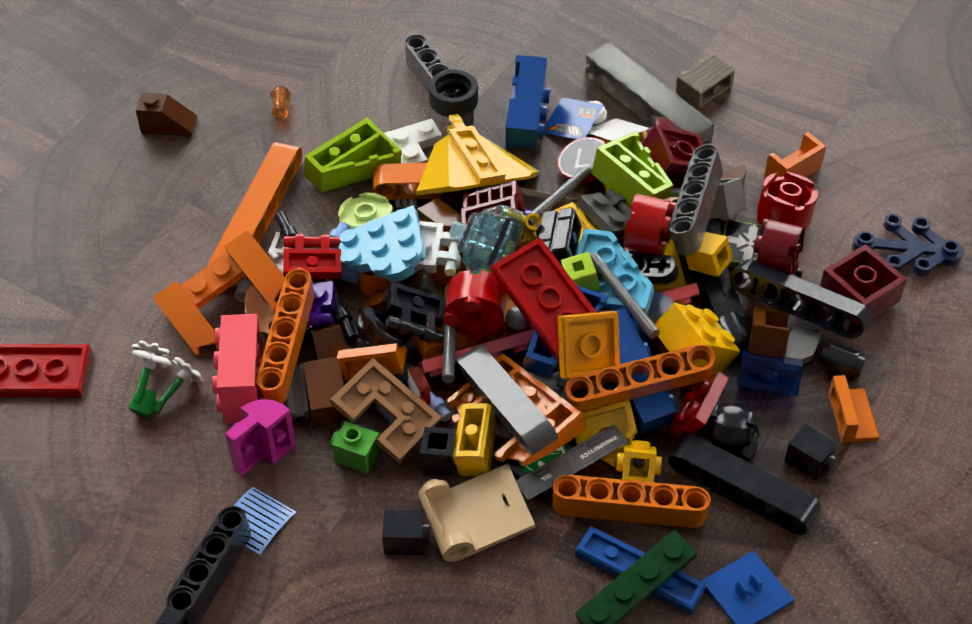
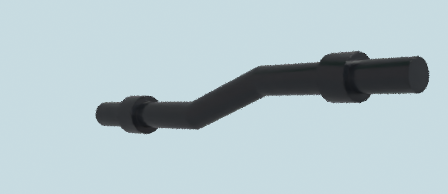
[275,211,358,342]

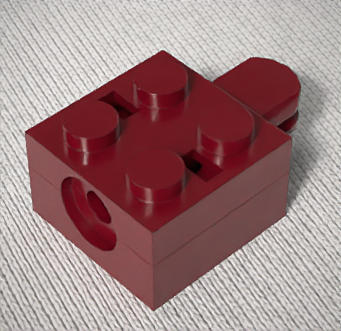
[641,117,704,189]

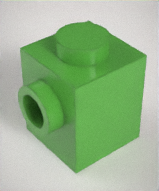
[330,421,381,474]

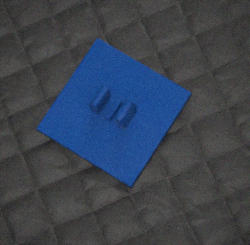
[701,551,794,624]

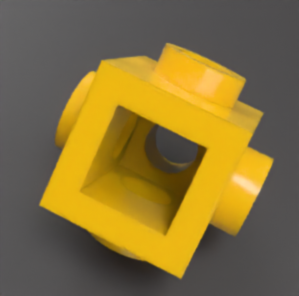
[616,440,662,483]

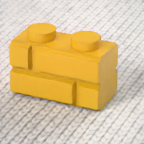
[452,403,497,476]

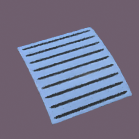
[231,487,296,555]

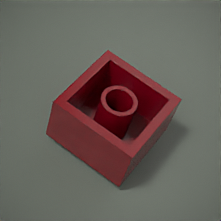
[820,244,907,325]

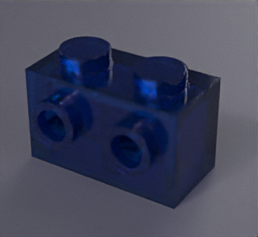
[737,350,803,397]

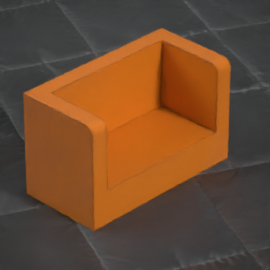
[764,132,826,178]

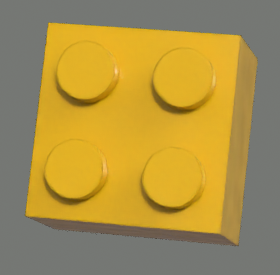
[655,303,741,376]

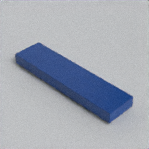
[575,526,707,615]

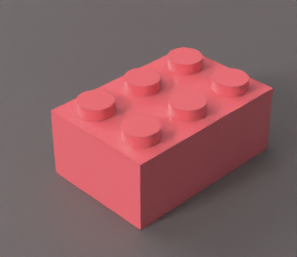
[212,314,264,424]

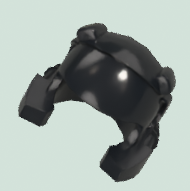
[357,293,412,348]
[698,402,760,462]

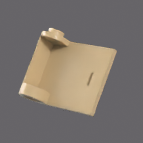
[418,464,536,562]

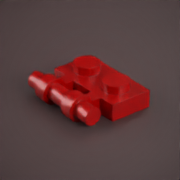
[283,234,341,279]
[670,372,729,439]

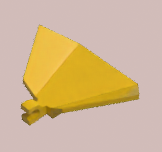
[416,114,539,195]

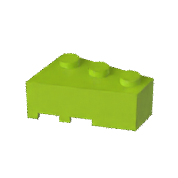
[304,117,402,193]
[591,131,673,206]

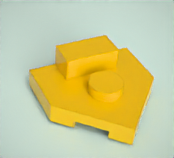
[575,400,638,468]

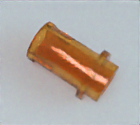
[270,86,291,120]

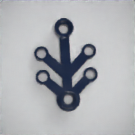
[852,214,964,277]

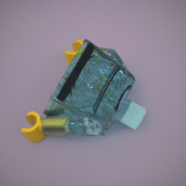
[449,205,540,297]

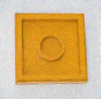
[558,311,620,379]

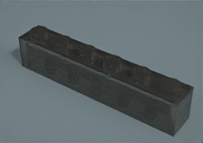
[585,42,715,145]

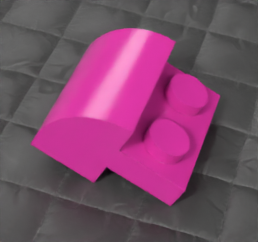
[225,399,296,476]

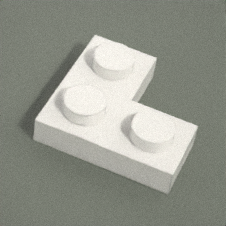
[384,119,442,163]

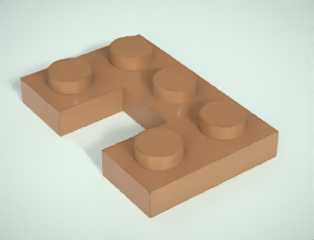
[330,358,441,463]

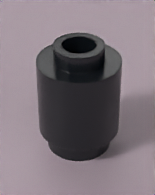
[819,342,866,379]

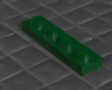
[575,530,697,624]

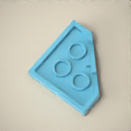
[577,229,654,314]

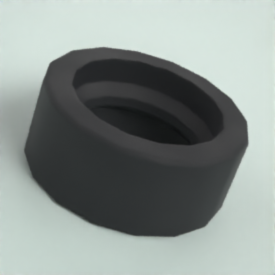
[428,69,478,117]

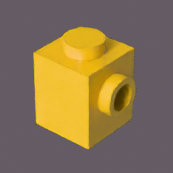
[685,232,733,277]

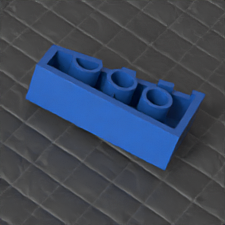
[610,307,677,435]

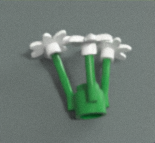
[128,340,204,418]

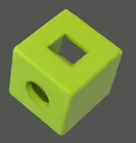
[561,251,600,292]

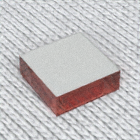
[408,366,431,407]

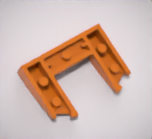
[152,230,285,357]
[447,354,587,466]

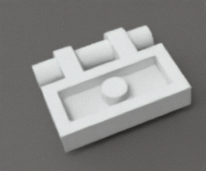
[413,221,463,276]

